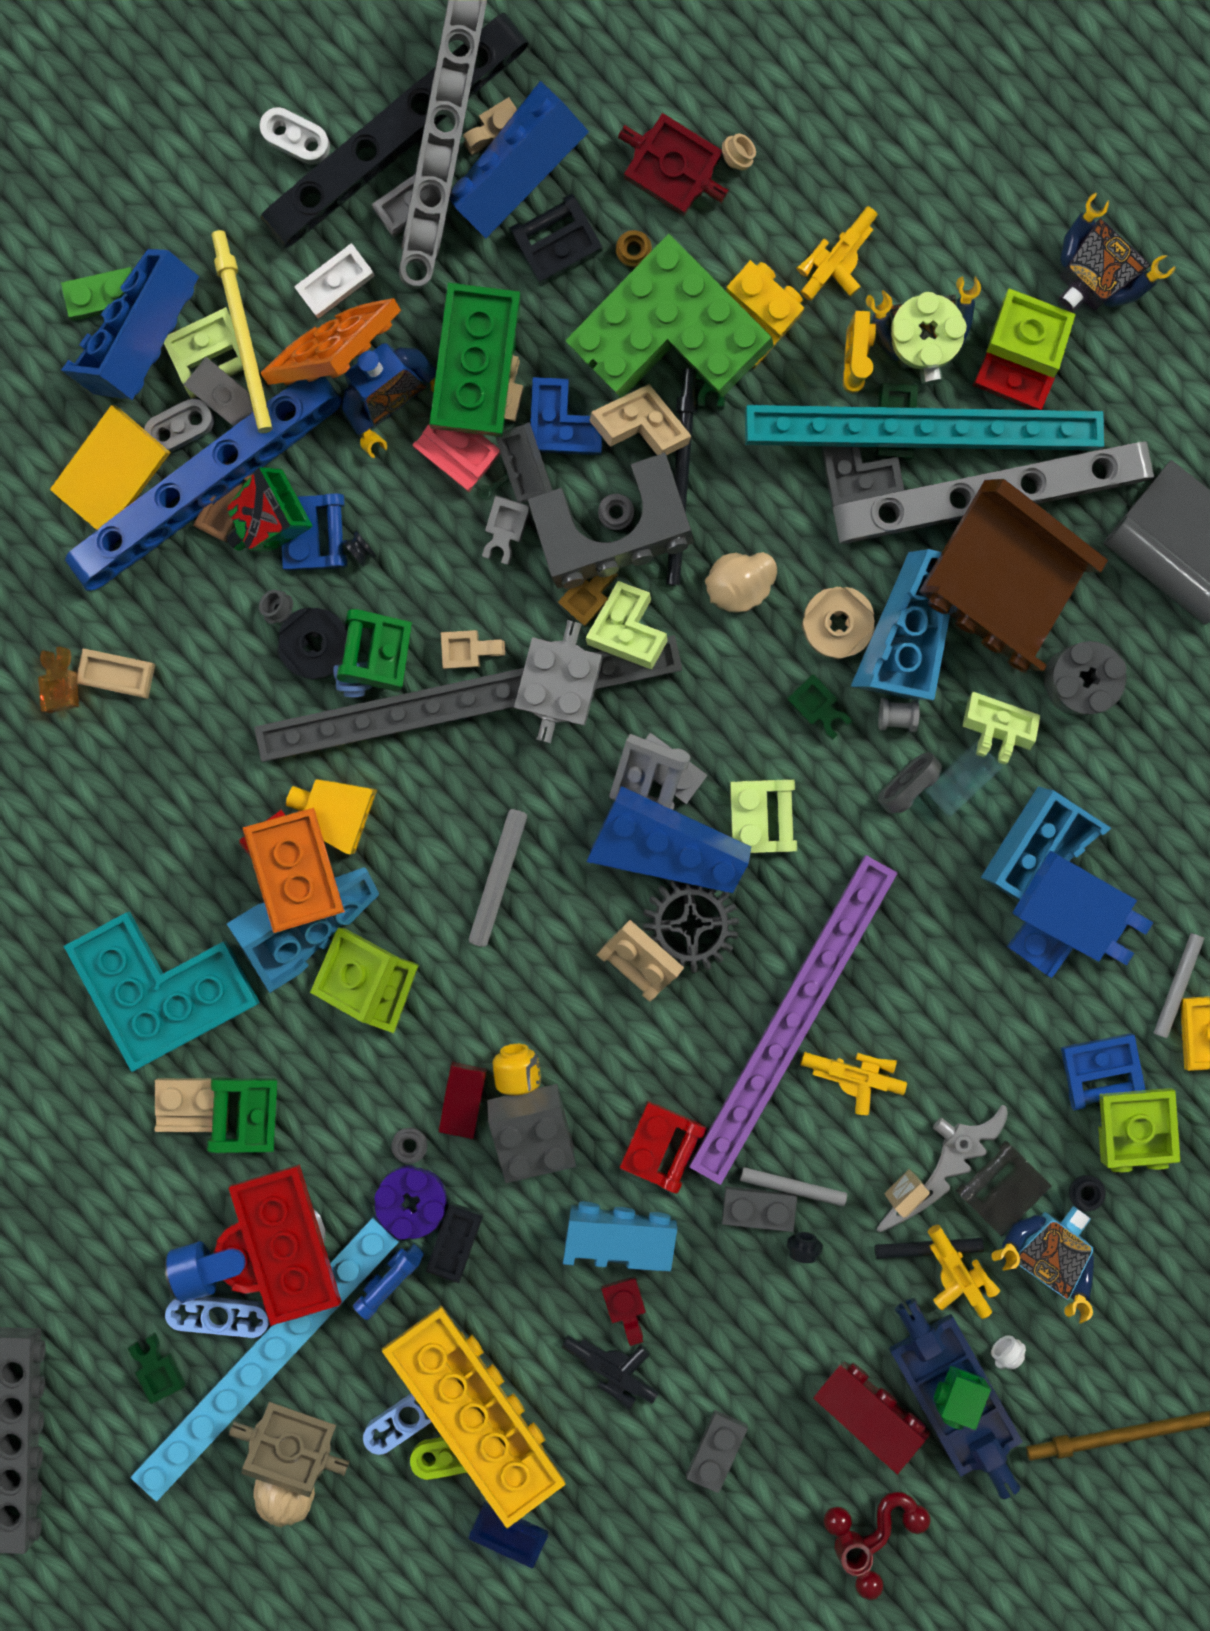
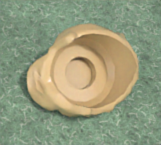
[705,552,777,613]

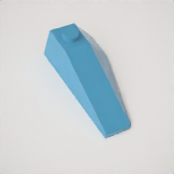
[227,867,379,993]

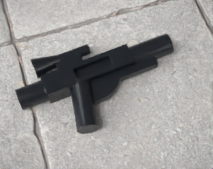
[561,1335,659,1411]

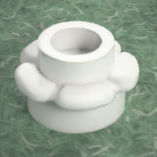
[991,1335,1026,1370]

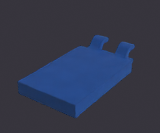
[1012,851,1154,965]

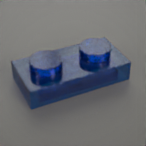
[468,1501,548,1569]

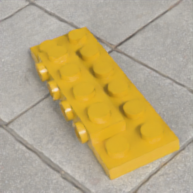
[382,1305,566,1528]

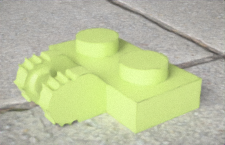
[962,692,1040,765]

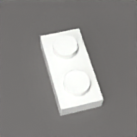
[294,243,375,319]

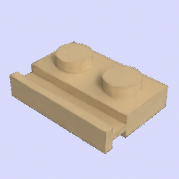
[155,1078,229,1132]

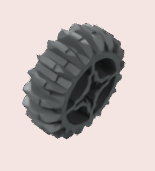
[642,880,740,973]

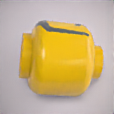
[492,1043,541,1096]

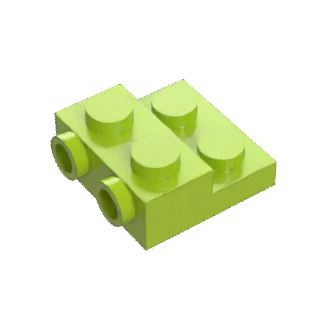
[1098,1088,1180,1172]

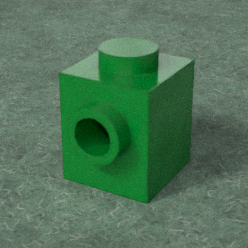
[934,1366,991,1430]

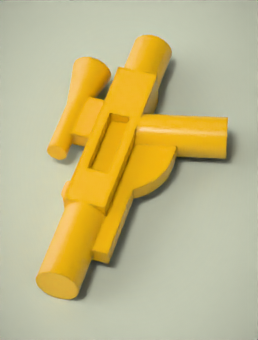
[796,206,878,301]
[800,1052,907,1115]
[928,1225,1000,1319]

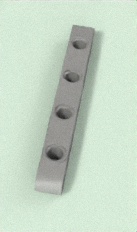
[399,0,487,289]
[833,442,1154,544]

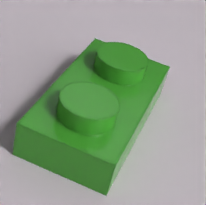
[61,267,133,321]

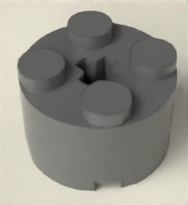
[1043,641,1127,716]

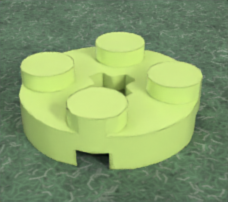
[891,292,967,369]

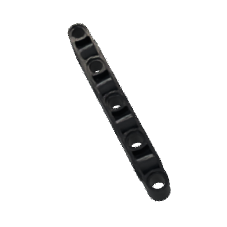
[260,13,529,249]

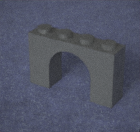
[528,453,694,589]

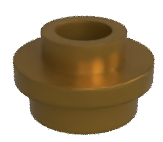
[616,230,652,268]

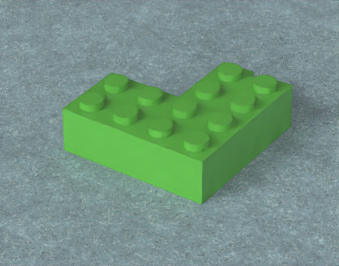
[565,233,774,398]

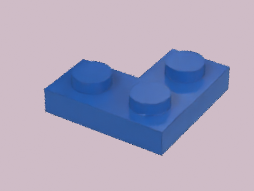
[531,377,602,455]

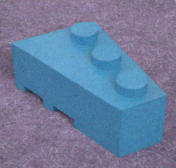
[981,787,1111,900]
[563,1201,677,1271]

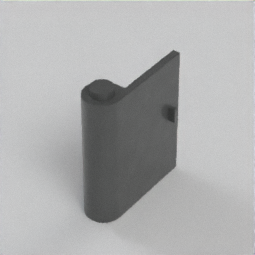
[1103,460,1210,625]

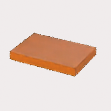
[242,807,345,933]

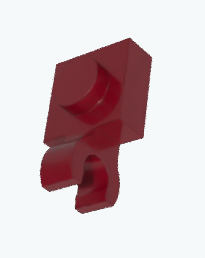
[601,1276,646,1346]

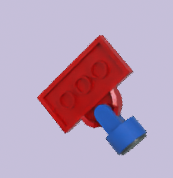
[165,1164,342,1326]

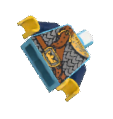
[991,1206,1094,1324]

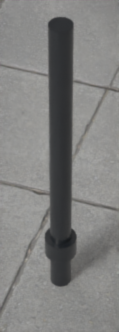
[666,368,698,586]

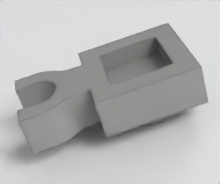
[482,496,531,565]

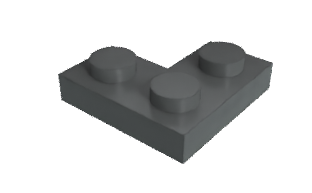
[820,446,904,508]

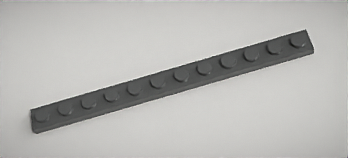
[254,635,682,762]

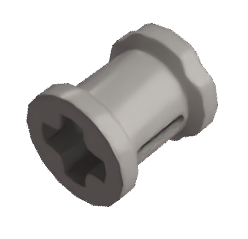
[878,698,919,732]

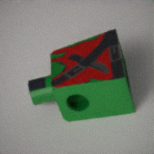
[227,467,313,551]

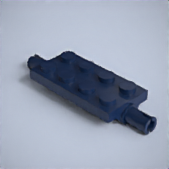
[889,1298,1023,1499]

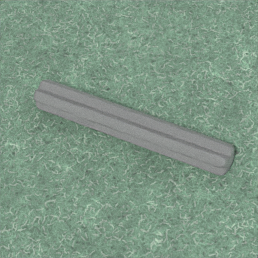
[469,809,527,947]

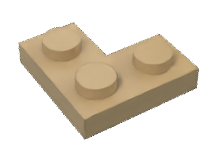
[589,384,691,455]

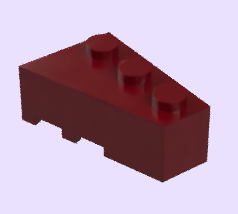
[813,1362,931,1475]

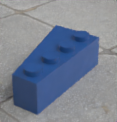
[449,81,589,238]
[61,249,199,400]
[587,786,751,893]

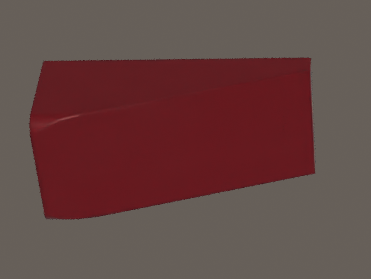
[438,1062,487,1139]

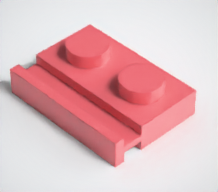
[412,425,501,492]

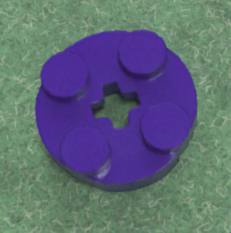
[375,1165,447,1240]

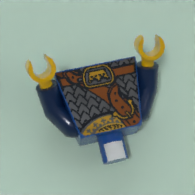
[342,343,437,458]

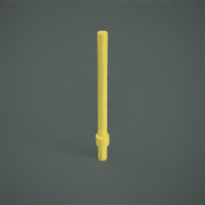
[211,230,273,433]

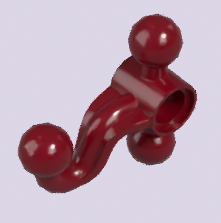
[824,1492,931,1600]

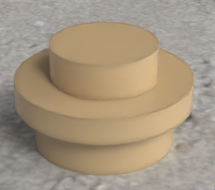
[722,134,756,170]

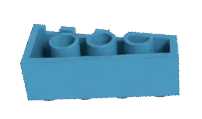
[850,549,950,700]

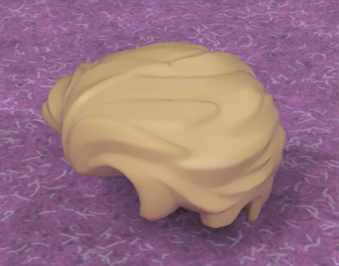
[254,1479,315,1527]

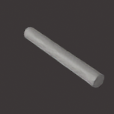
[1154,933,1205,1038]
[740,1167,847,1207]

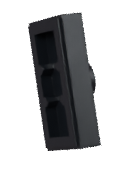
[425,1202,484,1283]

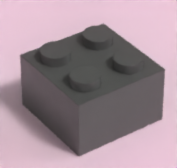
[487,1084,576,1183]

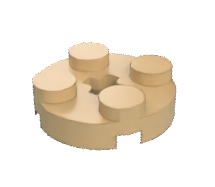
[802,587,875,660]

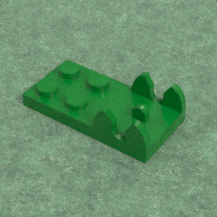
[429,282,521,437]

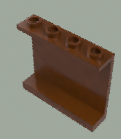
[919,479,1108,673]

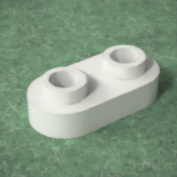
[260,108,330,165]

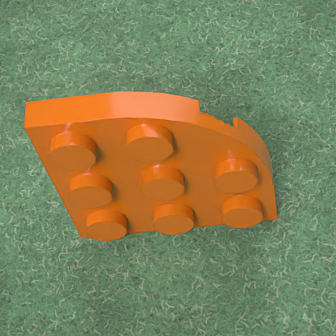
[261,298,401,385]

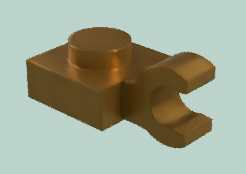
[558,573,618,627]

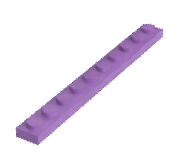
[689,855,898,1185]

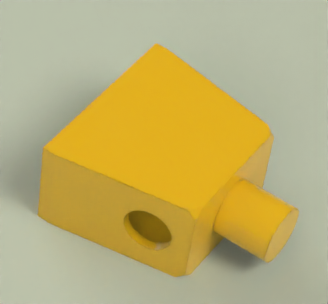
[286,779,377,855]

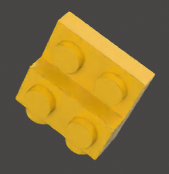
[726,260,804,369]

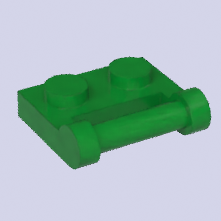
[336,609,412,692]
[207,1077,277,1153]

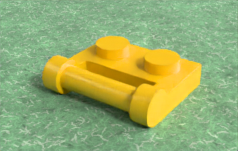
[843,311,876,394]

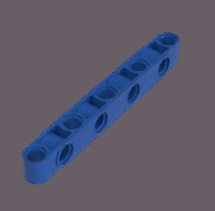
[65,376,342,591]

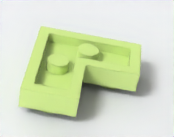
[586,581,668,670]

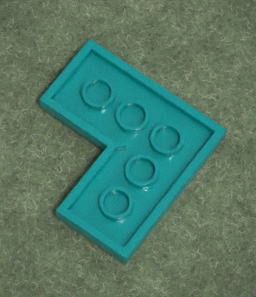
[64,911,260,1072]

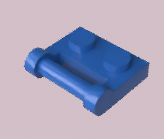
[282,494,348,571]
[1061,1033,1145,1111]
[353,1244,424,1320]

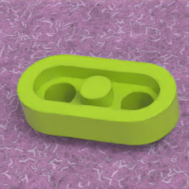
[410,1437,467,1480]

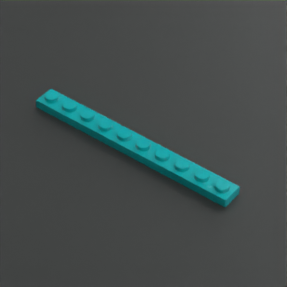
[745,405,1104,451]

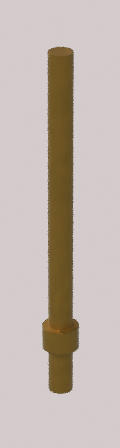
[1025,1411,1210,1461]

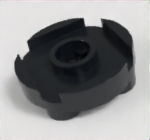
[278,608,348,680]

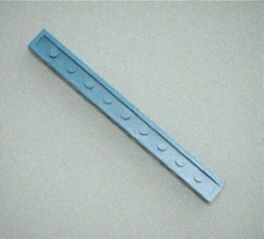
[130,1215,400,1502]

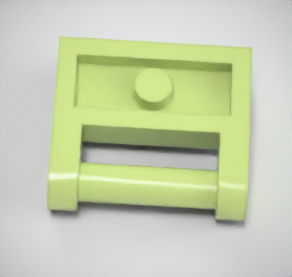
[164,307,243,399]
[730,780,797,853]

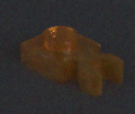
[38,647,79,713]

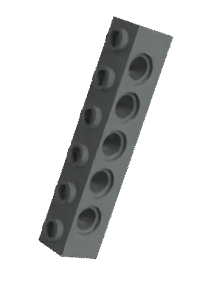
[0,1327,46,1554]

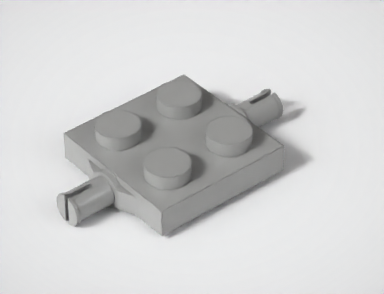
[514,620,603,743]

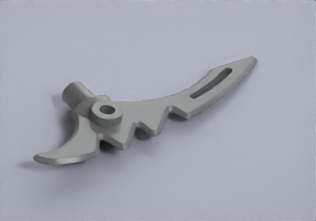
[877,1105,1008,1232]

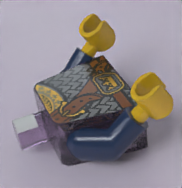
[1058,193,1176,313]

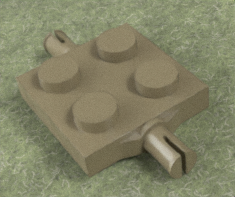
[229,1402,350,1498]

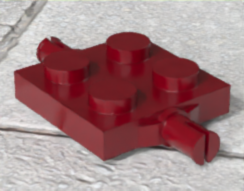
[618,113,729,216]

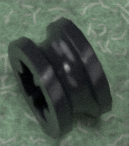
[343,530,377,567]

